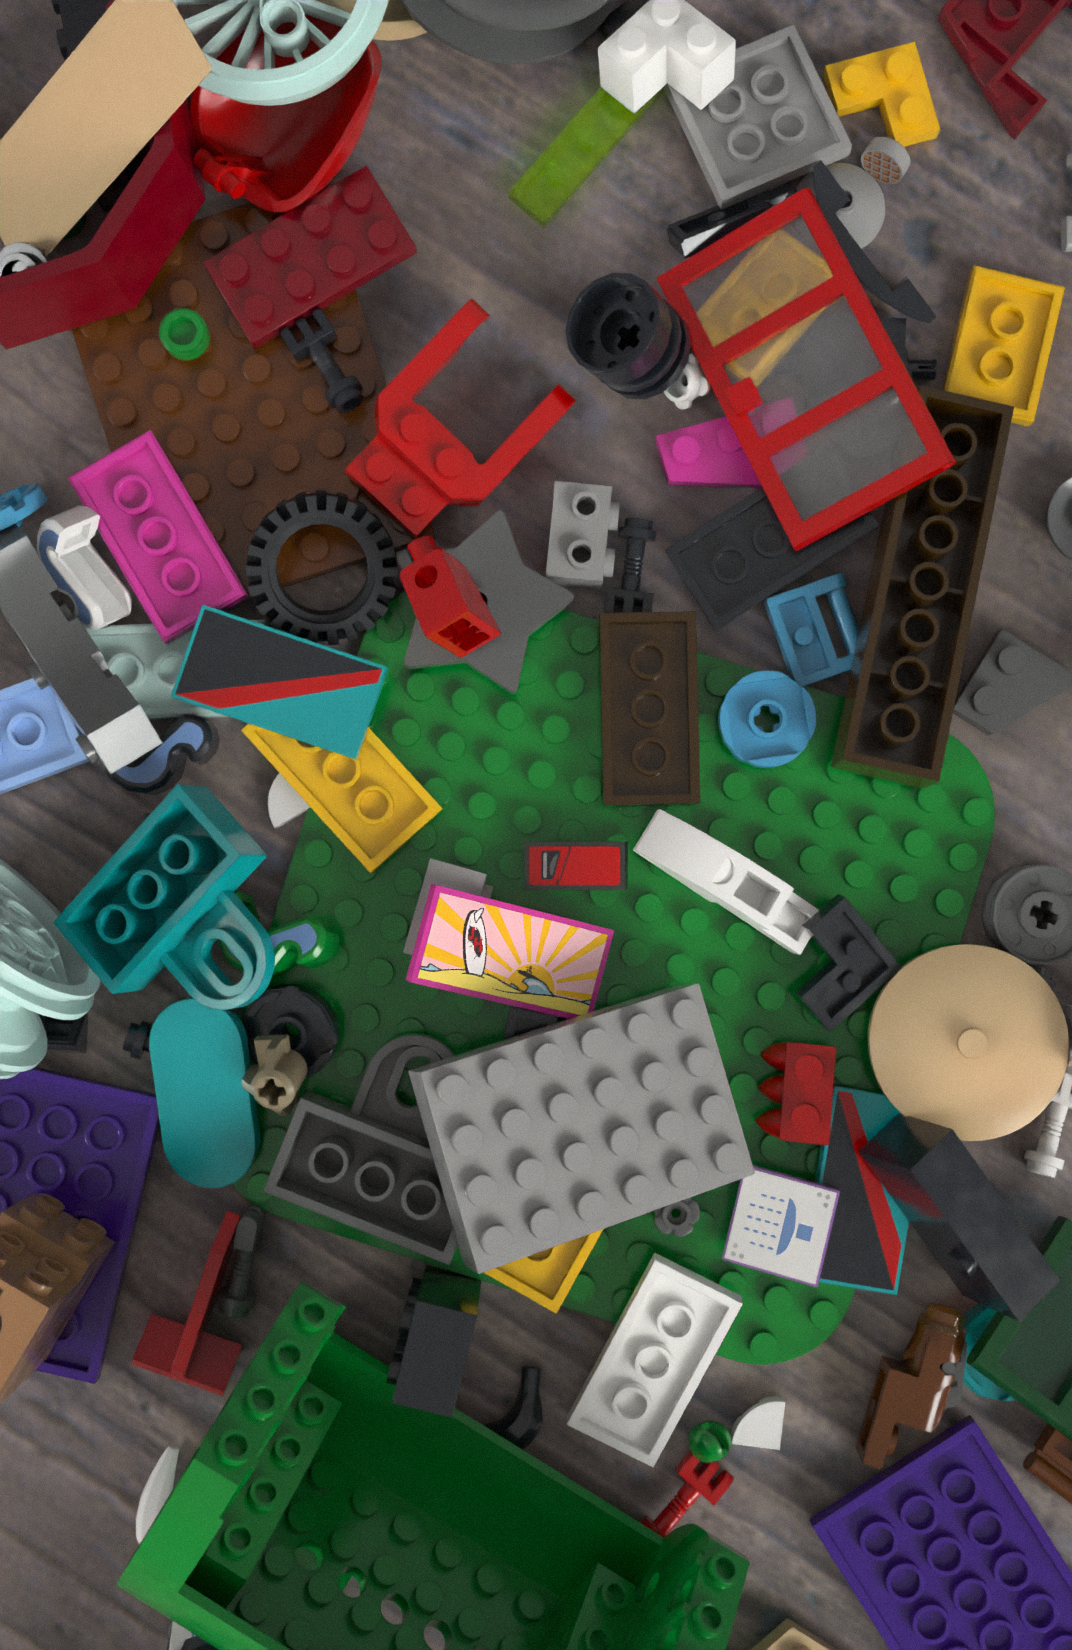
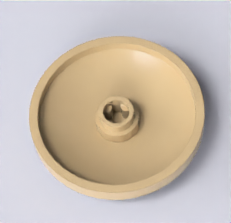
[867,944,1069,1141]

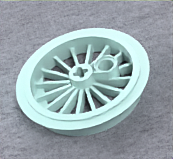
[172,0,388,106]

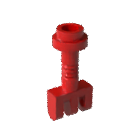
[640,1450,734,1537]

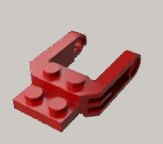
[344,298,577,539]

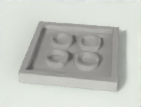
[664,24,852,210]

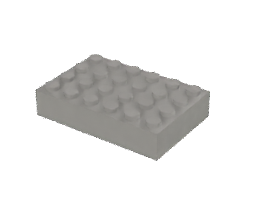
[408,983,755,1274]

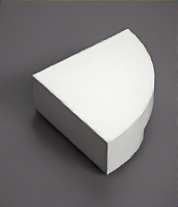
[268,773,311,828]
[731,1396,785,1450]

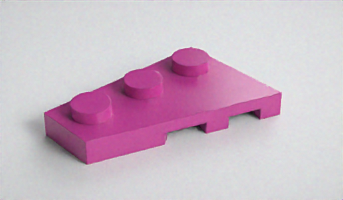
[655,398,809,490]

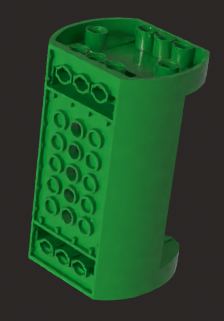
[115,1280,750,1650]

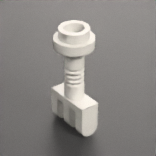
[1023,1073,1072,1178]

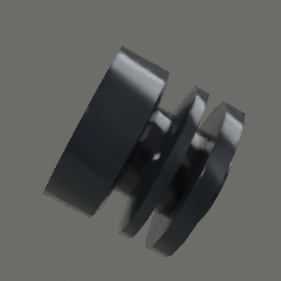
[565,273,691,399]

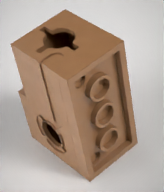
[0,1193,115,1404]

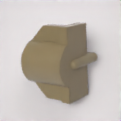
[241,1035,308,1116]

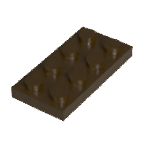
[599,611,700,806]

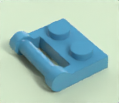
[763,573,859,687]

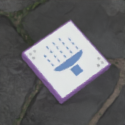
[722,1165,841,1287]

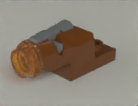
[855,1302,968,1469]

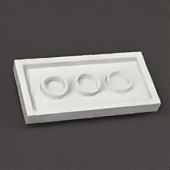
[567,1253,743,1467]

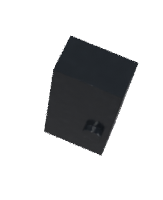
[858,1113,1060,1322]

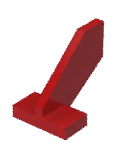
[132,1211,242,1396]

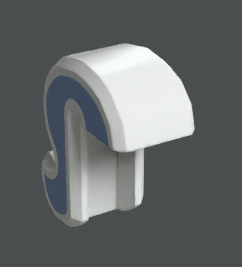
[37,506,132,631]

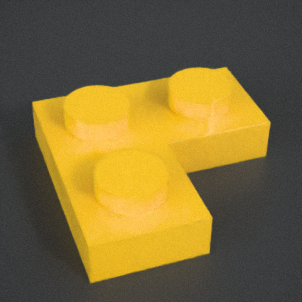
[822,42,940,147]

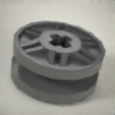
[981,864,1072,966]

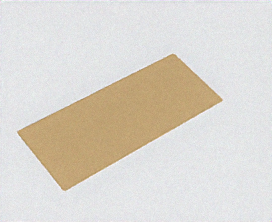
[0,0,212,257]

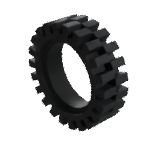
[246,490,398,646]

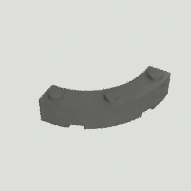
[0,524,162,774]

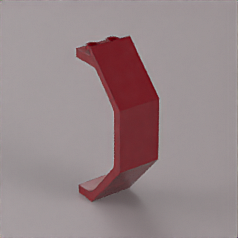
[0,0,206,350]

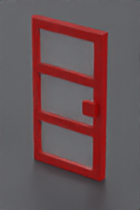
[656,188,956,551]

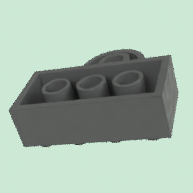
[263,1033,458,1265]

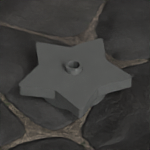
[396,510,574,694]

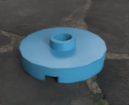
[0,482,48,531]

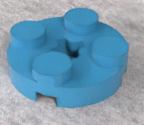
[718,670,816,768]

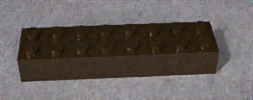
[831,385,1014,788]

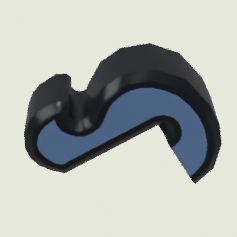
[98,714,220,795]

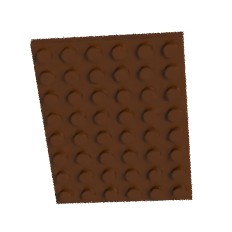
[72,190,436,601]

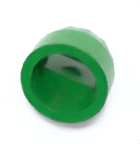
[689,1420,732,1463]

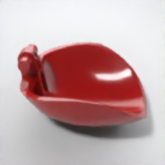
[190,14,382,212]

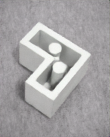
[598,0,736,113]

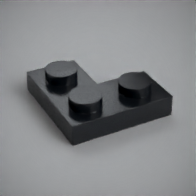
[795,894,902,1032]

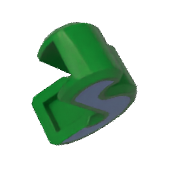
[218,891,339,977]

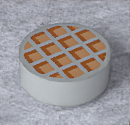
[861,137,911,185]

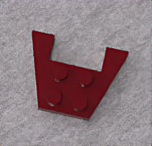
[937,0,1072,140]

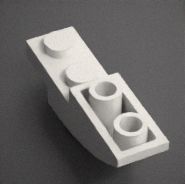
[633,809,819,955]

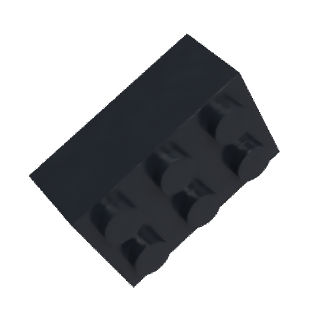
[386,1265,481,1418]

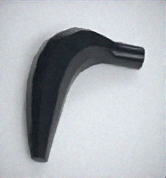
[484,1366,543,1450]

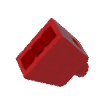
[399,536,502,658]

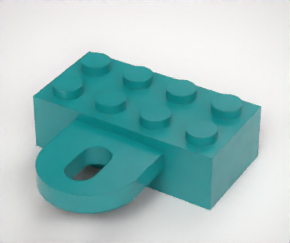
[53,784,275,1010]

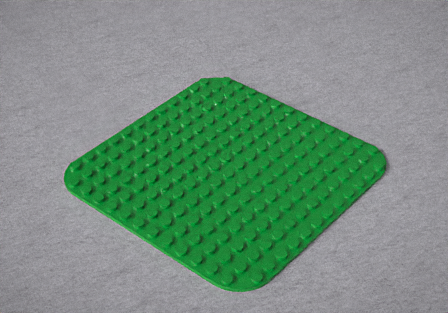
[232,591,995,1365]

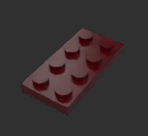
[203,165,417,349]

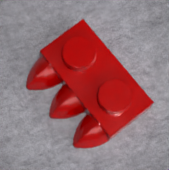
[755,1042,837,1145]

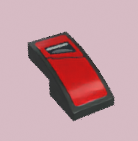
[524,842,628,890]

